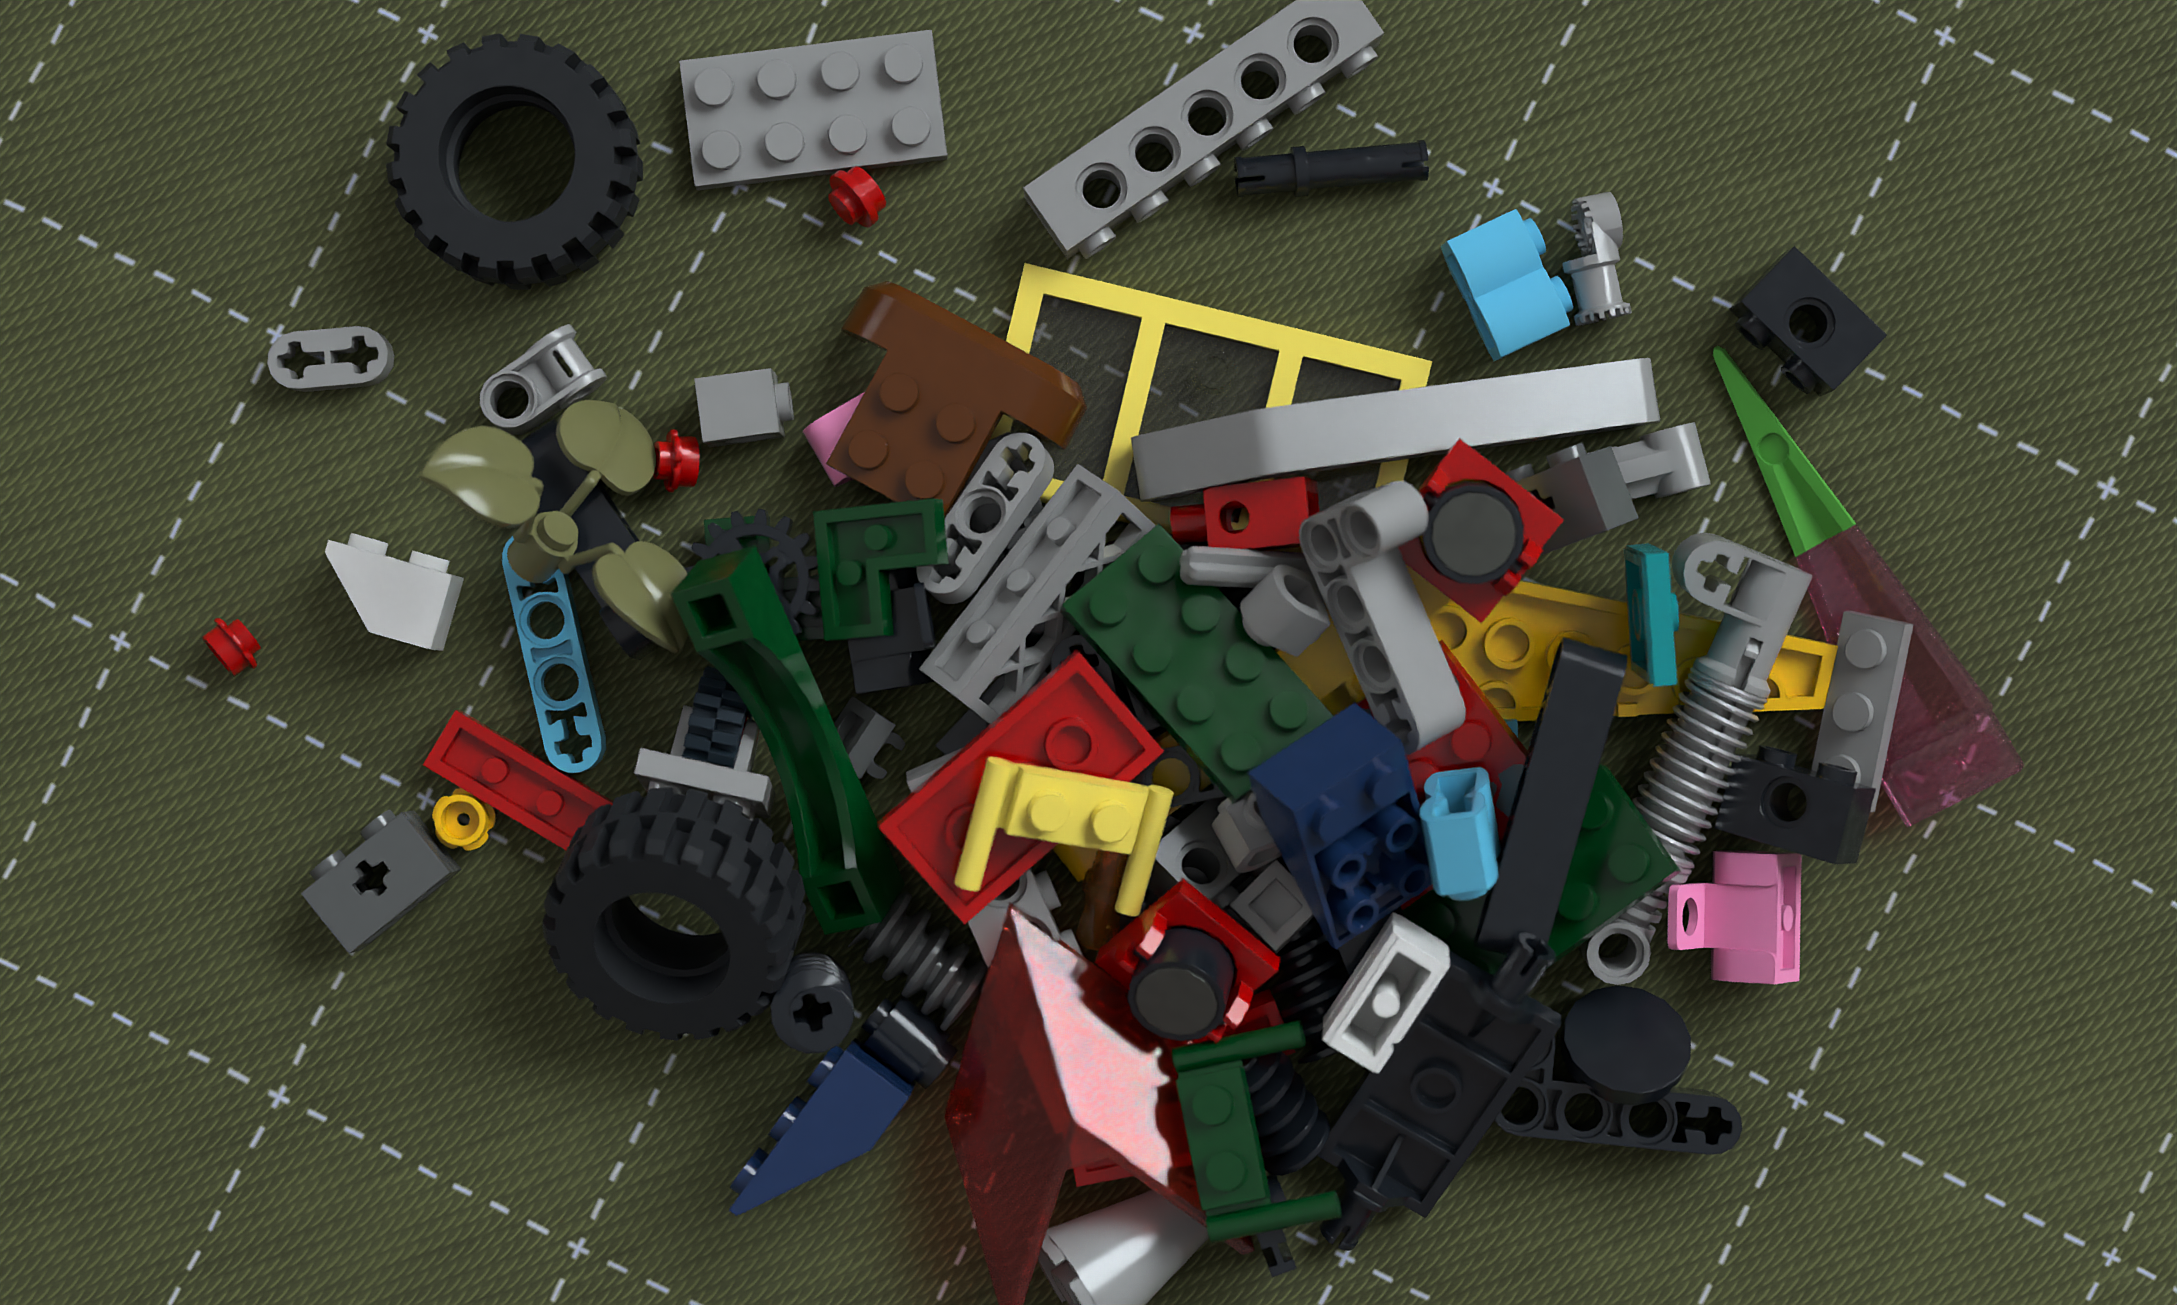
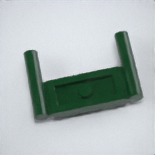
[1172,1021,1341,1243]

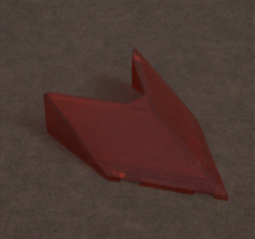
[944,902,1255,1305]

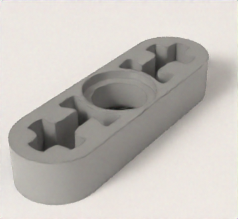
[916,433,1054,604]

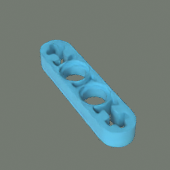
[502,536,606,773]

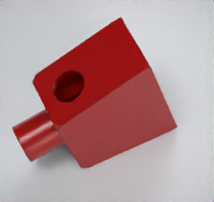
[1170,476,1320,550]

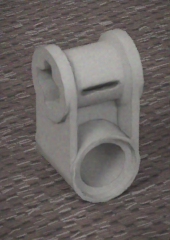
[480,324,607,435]

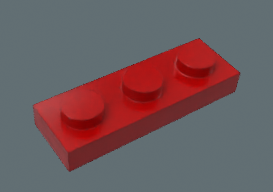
[423,710,614,851]

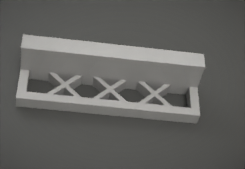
[919,464,1156,724]

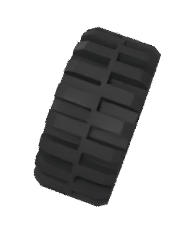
[386,33,643,290]
[542,787,806,1040]

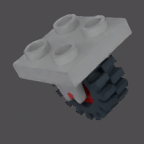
[634,666,776,821]

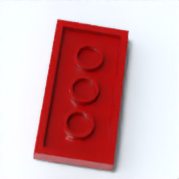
[877,650,1164,924]

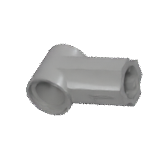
[1587,422,1711,500]

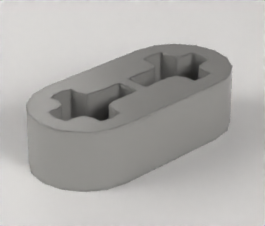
[267,326,394,392]

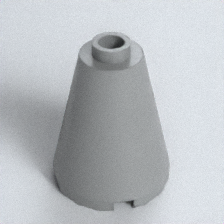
[1030,1181,1209,1305]

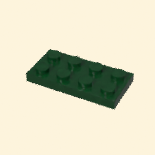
[1060,524,1333,804]
[1403,765,1681,975]

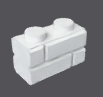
[1322,912,1450,1074]

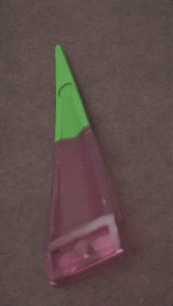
[1713,346,2024,828]

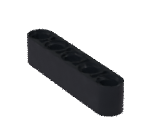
[1474,637,1628,956]

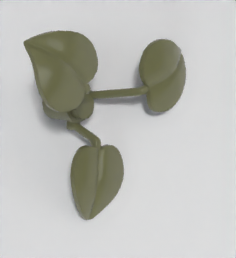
[419,400,688,654]

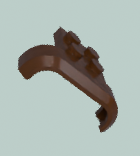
[826,281,1087,518]

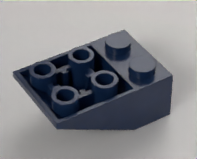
[1248,703,1433,950]
[729,1038,916,1216]

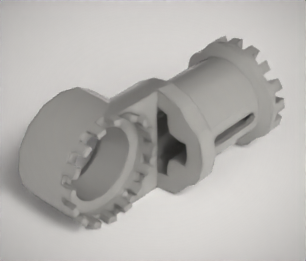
[1562,192,1632,326]

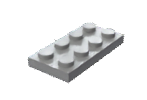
[679,30,948,190]

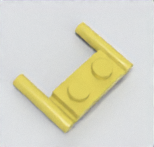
[954,757,1174,916]

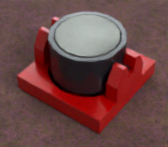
[1398,438,1564,623]
[1095,878,1281,1043]

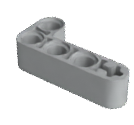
[1299,481,1466,755]

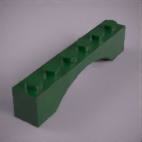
[670,545,905,935]

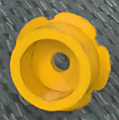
[432,788,496,851]

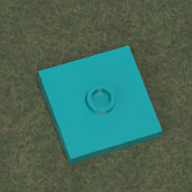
[1623,543,1679,687]

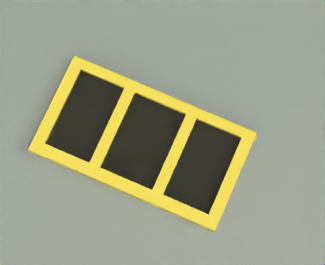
[990,263,1432,553]

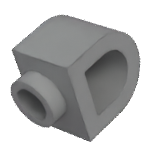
[1240,564,1331,657]
[1212,790,1281,873]

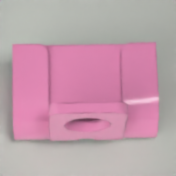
[1668,851,1801,984]

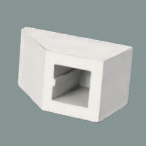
[325,533,464,651]

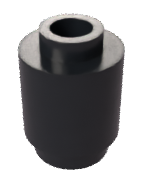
[861,997,958,1089]

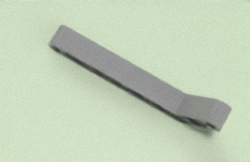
[1131,358,1660,502]

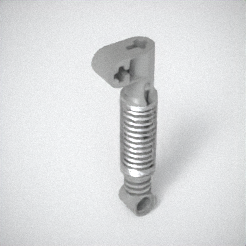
[1578,532,1813,985]

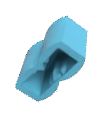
[1441,209,1573,361]
[1420,767,1501,900]

